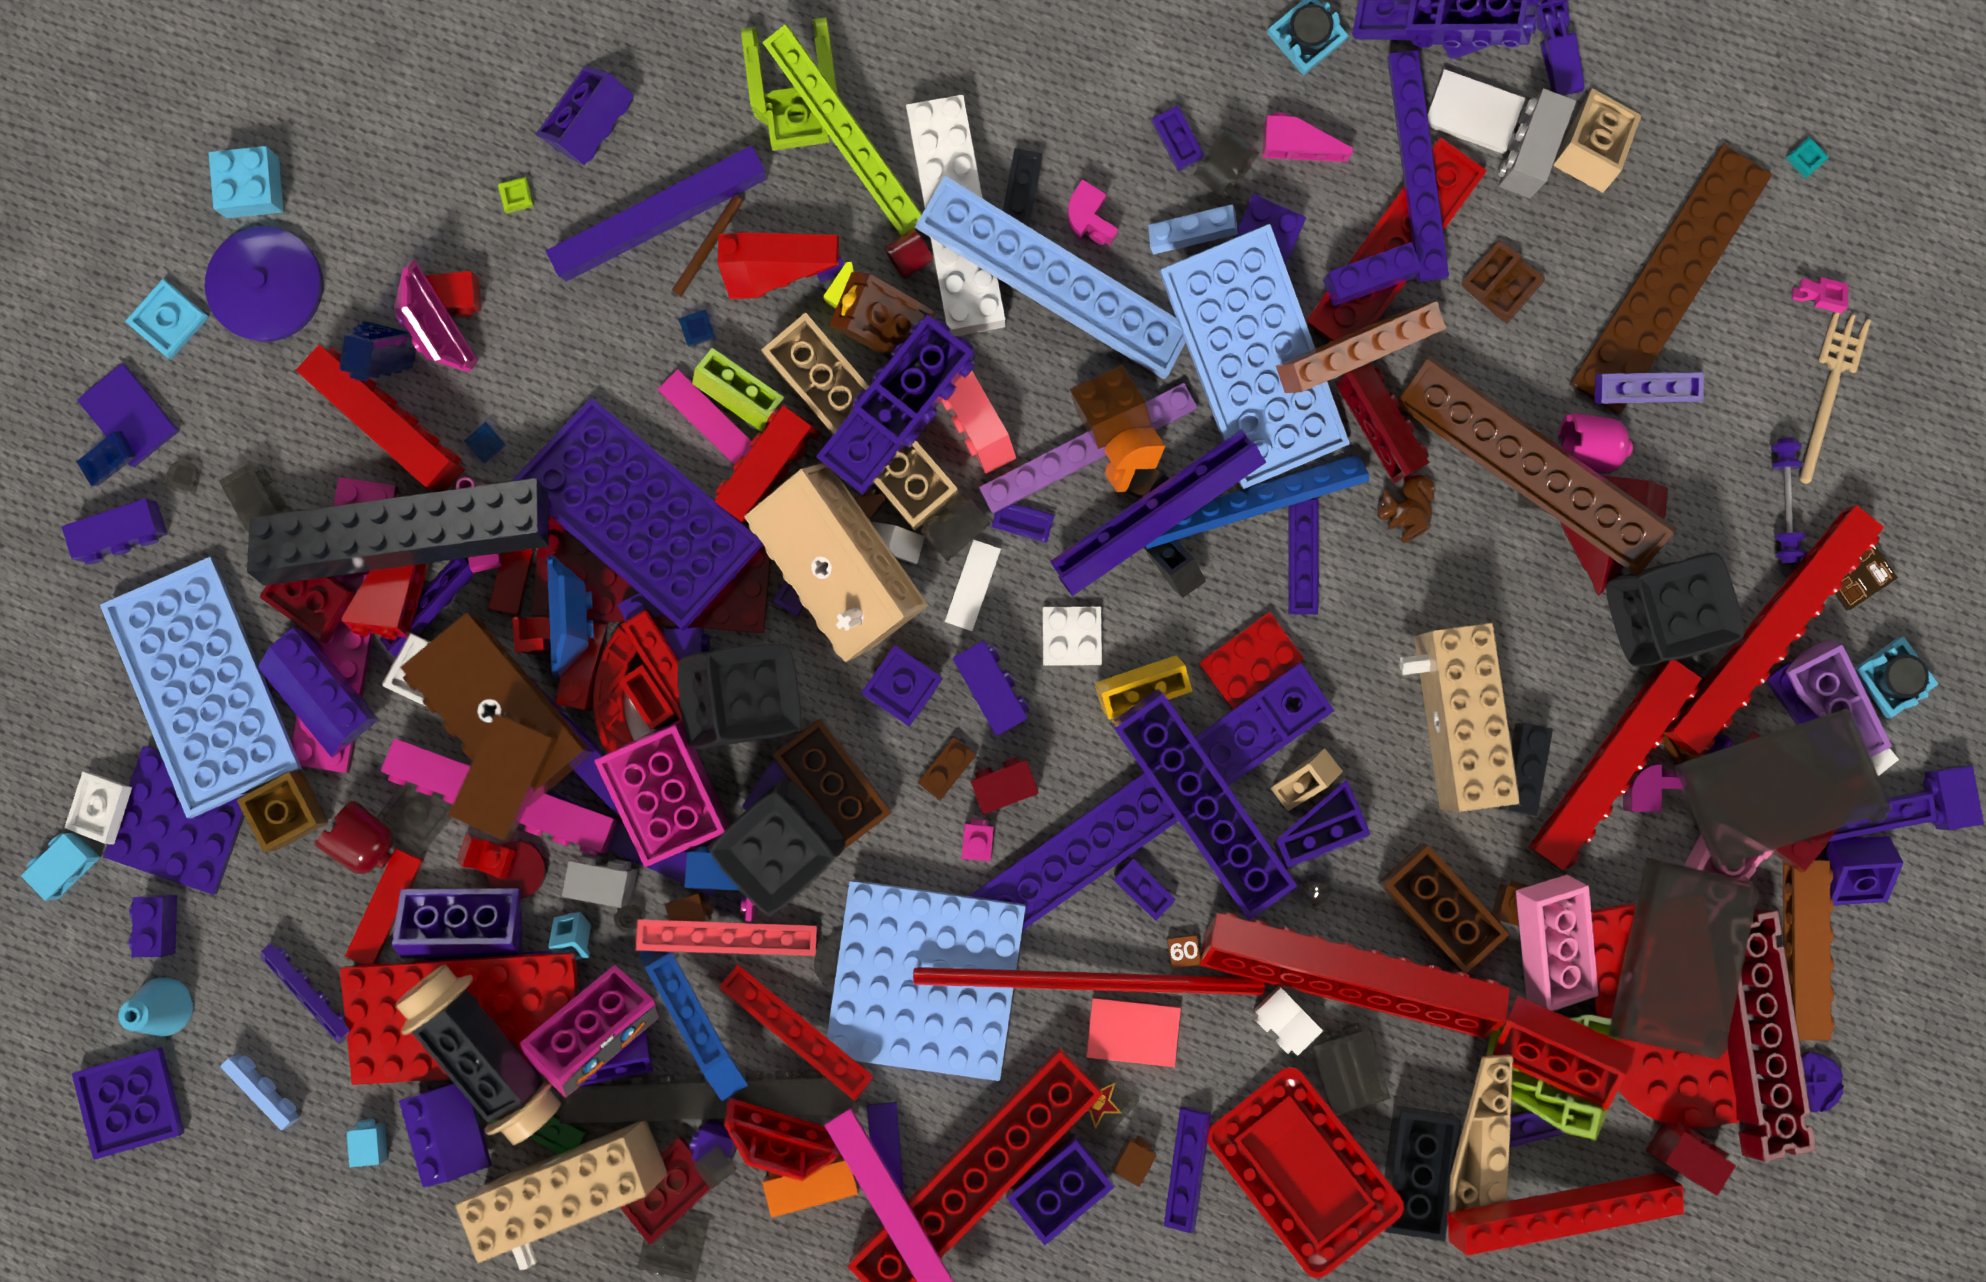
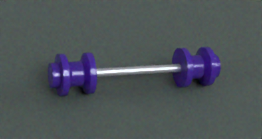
[1771,438,1807,564]

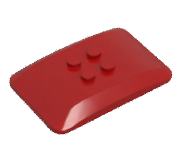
[1207,1067,1404,1278]

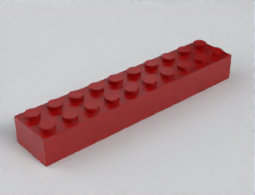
[1199,913,1510,1039]
[847,1046,1103,1282]

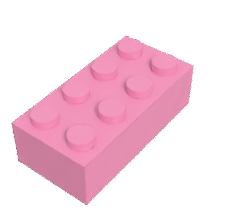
[1516,875,1598,1011]

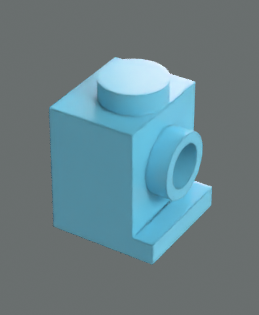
[548,912,591,960]

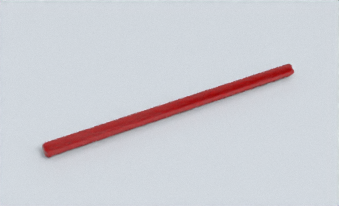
[913,967,1265,995]

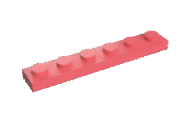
[635,920,817,956]

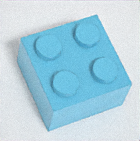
[208,146,284,218]

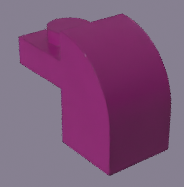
[1623,765,1691,812]

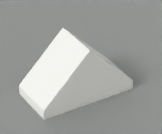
[870,521,925,565]

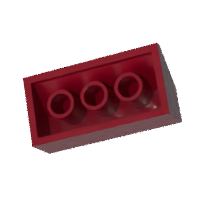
[1336,362,1430,484]

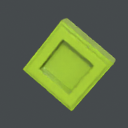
[498,177,534,214]

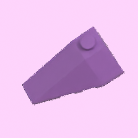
[1786,639,1892,760]

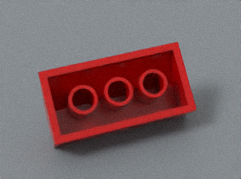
[1492,996,1635,1111]

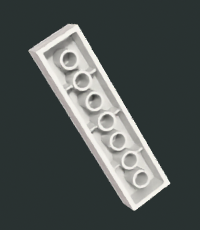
[906,95,1005,336]

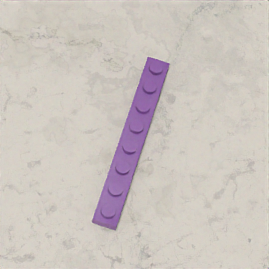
[979,383,1197,514]

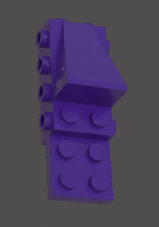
[1352,0,1542,59]
[816,315,976,495]

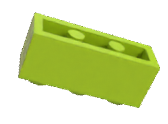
[692,348,784,432]

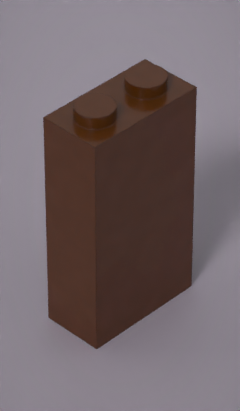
[447,711,557,841]

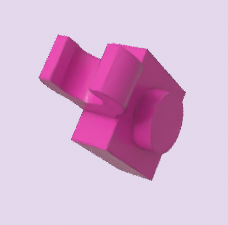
[1792,277,1848,314]

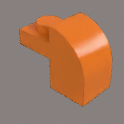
[1104,428,1166,492]

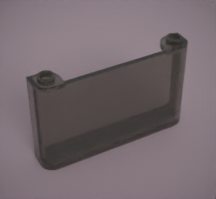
[1675,708,1892,871]
[1608,857,1759,1059]

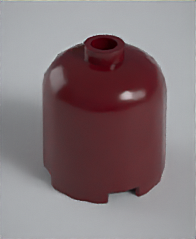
[314,800,394,874]

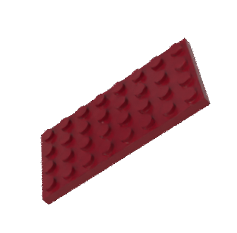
[531,514,771,634]

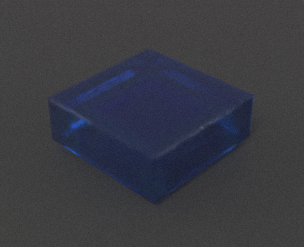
[679,309,716,348]
[464,422,506,464]

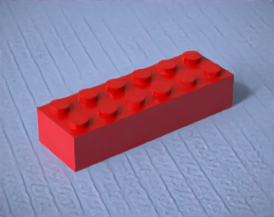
[295,344,466,492]

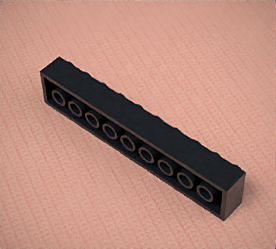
[247,478,549,586]

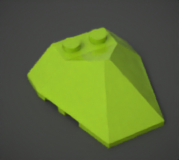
[1486,1015,1622,1140]

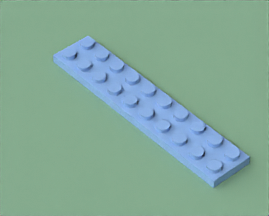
[915,175,1186,379]

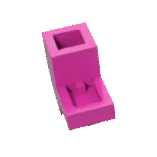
[1067,179,1119,246]

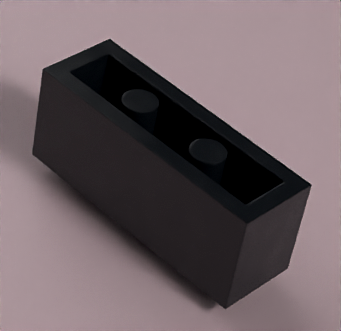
[1499,723,1553,816]

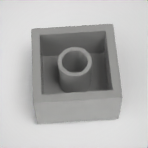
[562,854,638,908]

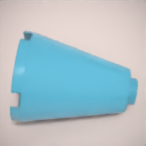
[118,977,194,1036]

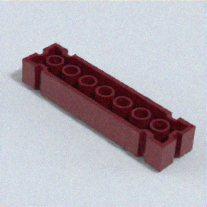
[1707,909,1816,1162]

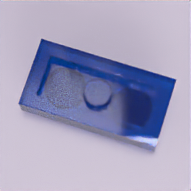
[76,431,137,487]

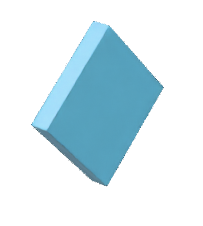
[125,278,209,360]

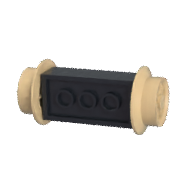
[395,964,561,1145]

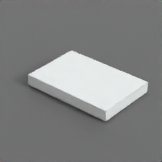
[1427,69,1525,154]

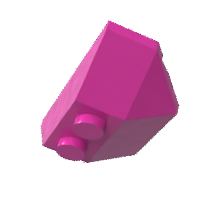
[394,259,478,372]

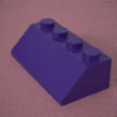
[258,628,379,757]
[392,888,523,958]

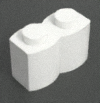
[1254,986,1323,1056]

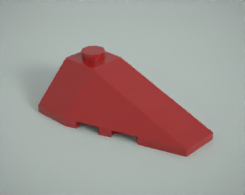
[717,232,839,300]

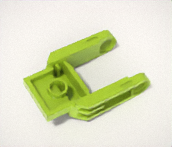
[741,17,838,151]

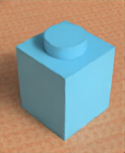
[346,1119,388,1167]

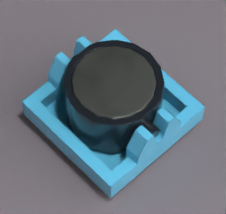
[1267,0,1349,76]
[1854,636,1938,718]

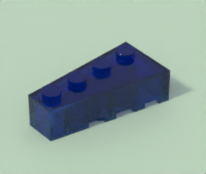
[339,320,416,381]

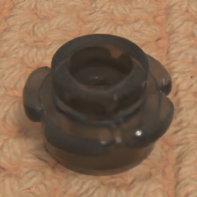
[614,905,643,933]

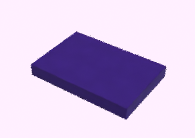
[77,364,179,468]

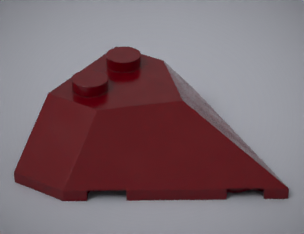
[1560,475,1668,596]

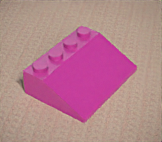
[594,720,731,867]

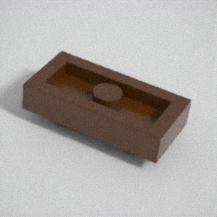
[917,737,976,801]

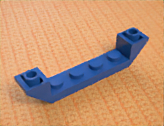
[639,951,749,1101]

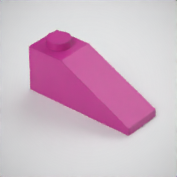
[1262,112,1353,162]

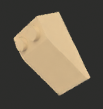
[1553,88,1642,193]

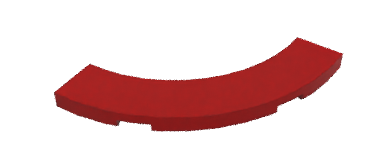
[593,627,638,754]

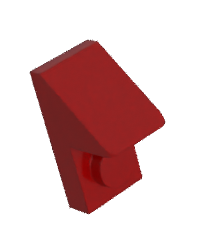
[456,833,516,879]

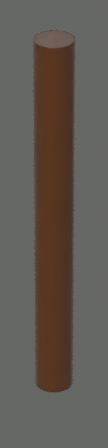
[672,195,744,297]

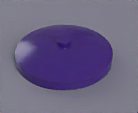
[205,227,323,342]

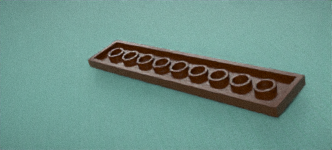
[1569,144,1772,415]
[1398,356,1677,576]

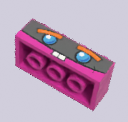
[520,965,659,1098]

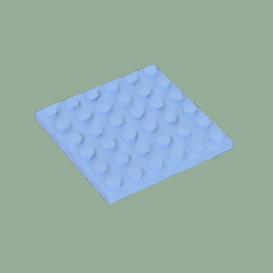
[827,879,1025,1081]

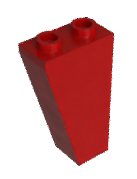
[341,563,429,640]

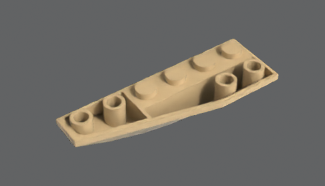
[1449,1055,1513,1212]

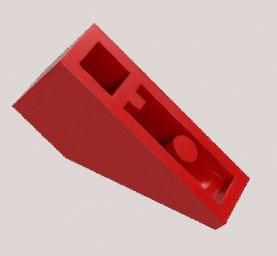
[556,622,608,710]

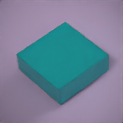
[1786,137,1829,179]

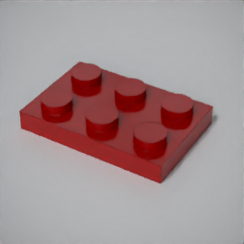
[1198,612,1304,710]

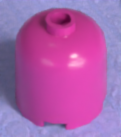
[1558,413,1633,474]

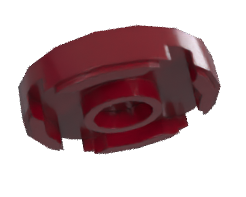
[487,841,547,899]

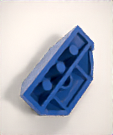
[547,556,594,678]

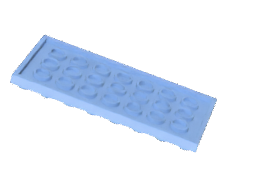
[1159,224,1350,489]
[100,557,302,818]

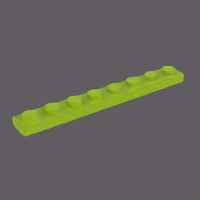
[762,24,922,236]

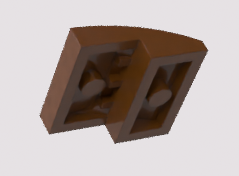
[1462,240,1545,324]

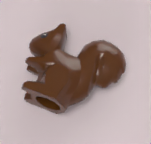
[1377,475,1436,544]

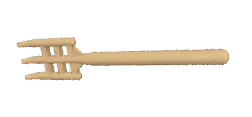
[1800,312,1871,484]

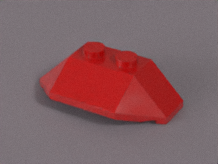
[725,1098,839,1182]

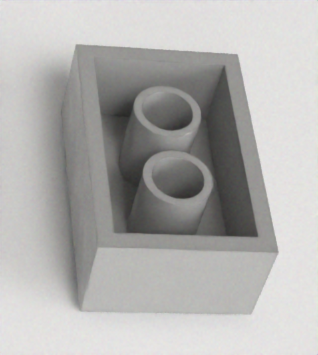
[1497,89,1576,198]

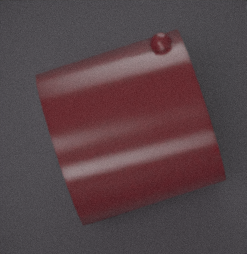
[884,228,933,279]

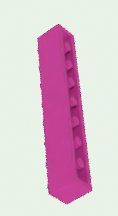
[380,738,619,857]

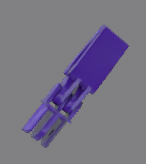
[1535,0,1585,96]

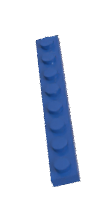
[1146,455,1369,549]

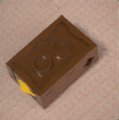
[829,272,937,360]

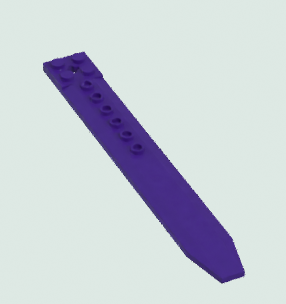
[969,662,1334,931]

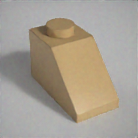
[1270,748,1343,811]

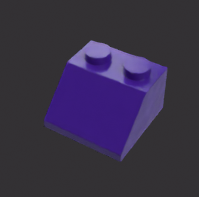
[1824,836,1904,905]

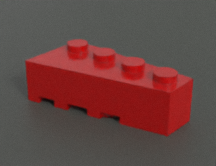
[714,406,822,523]

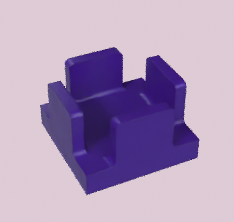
[861,645,943,727]

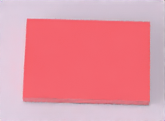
[1086,997,1181,1067]

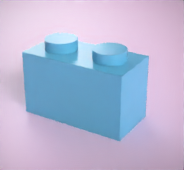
[21,833,101,901]

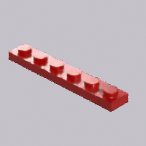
[719,964,874,1101]

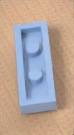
[1148,204,1238,254]
[220,1054,300,1131]

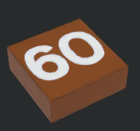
[1167,934,1200,969]

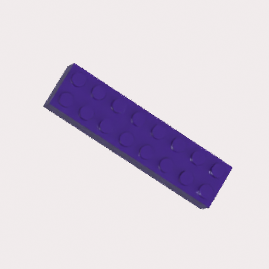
[1110,689,1297,920]

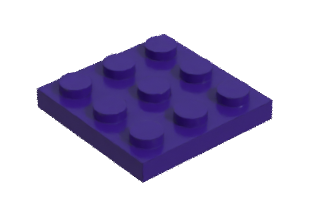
[71,1047,185,1160]

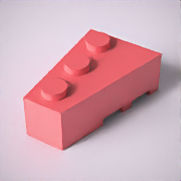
[941,371,1016,475]

